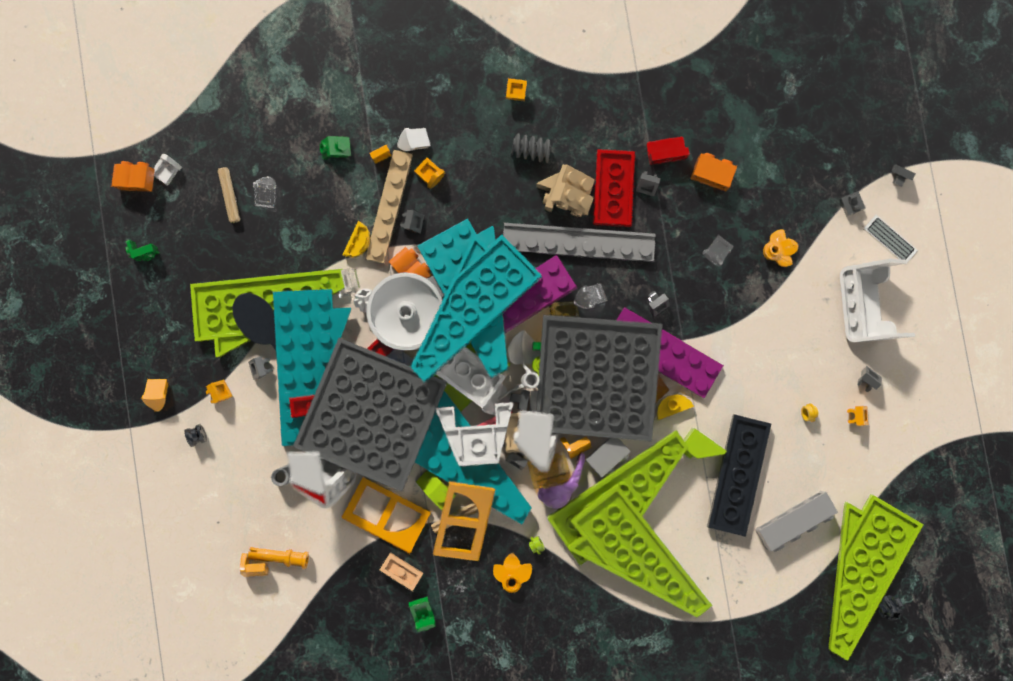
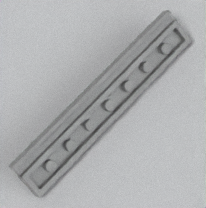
[503,223,656,262]

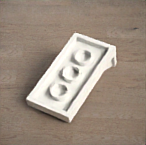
[435,347,506,408]

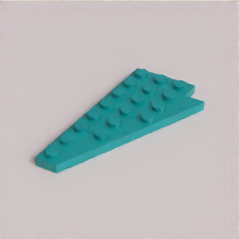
[417,219,508,379]
[411,235,542,383]
[273,289,351,446]
[415,391,532,524]

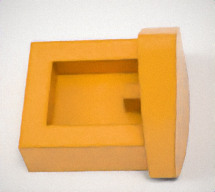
[414,158,445,189]
[141,379,169,412]
[560,436,592,459]
[240,553,269,577]

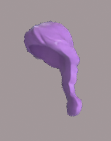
[537,453,585,509]

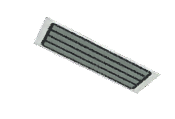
[864,215,918,262]

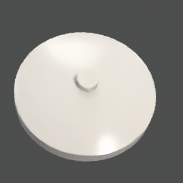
[367,273,443,350]

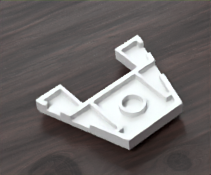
[436,402,513,466]

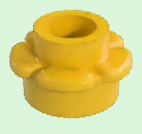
[801,403,819,422]

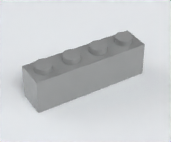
[755,491,838,552]

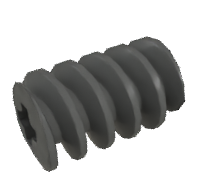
[511,133,551,163]

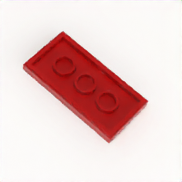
[593,149,635,227]

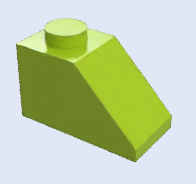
[683,428,727,459]
[416,470,456,510]

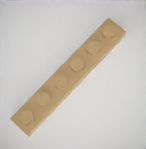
[365,150,413,264]

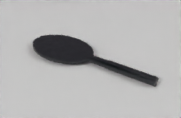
[233,293,276,351]

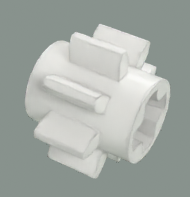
[353,289,372,313]

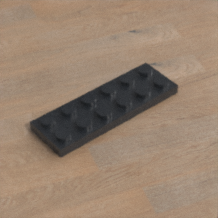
[707,414,772,537]

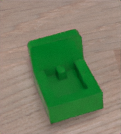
[320,136,351,159]
[125,240,159,261]
[409,597,436,632]

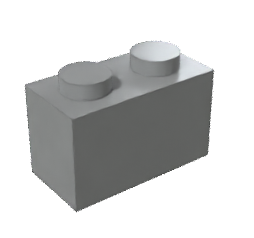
[585,438,631,478]

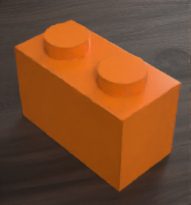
[691,153,737,191]

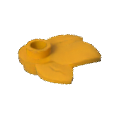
[763,229,799,267]
[493,553,532,593]

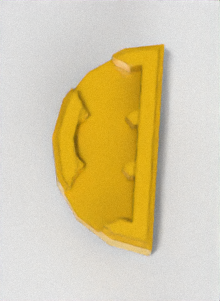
[342,221,370,258]
[657,394,694,420]

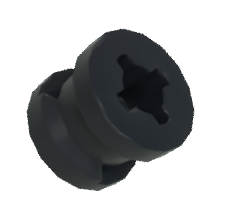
[184,424,207,447]

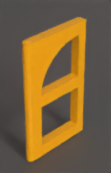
[342,477,431,554]
[433,482,495,561]

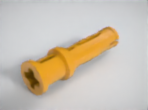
[248,547,309,569]

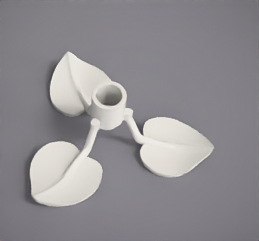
[481,330,540,415]

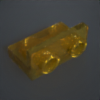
[527,451,571,489]

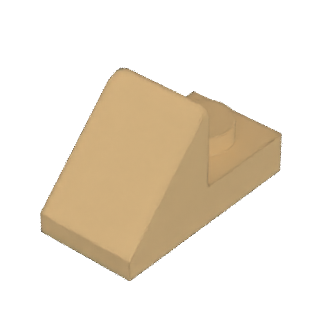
[536,172,560,212]

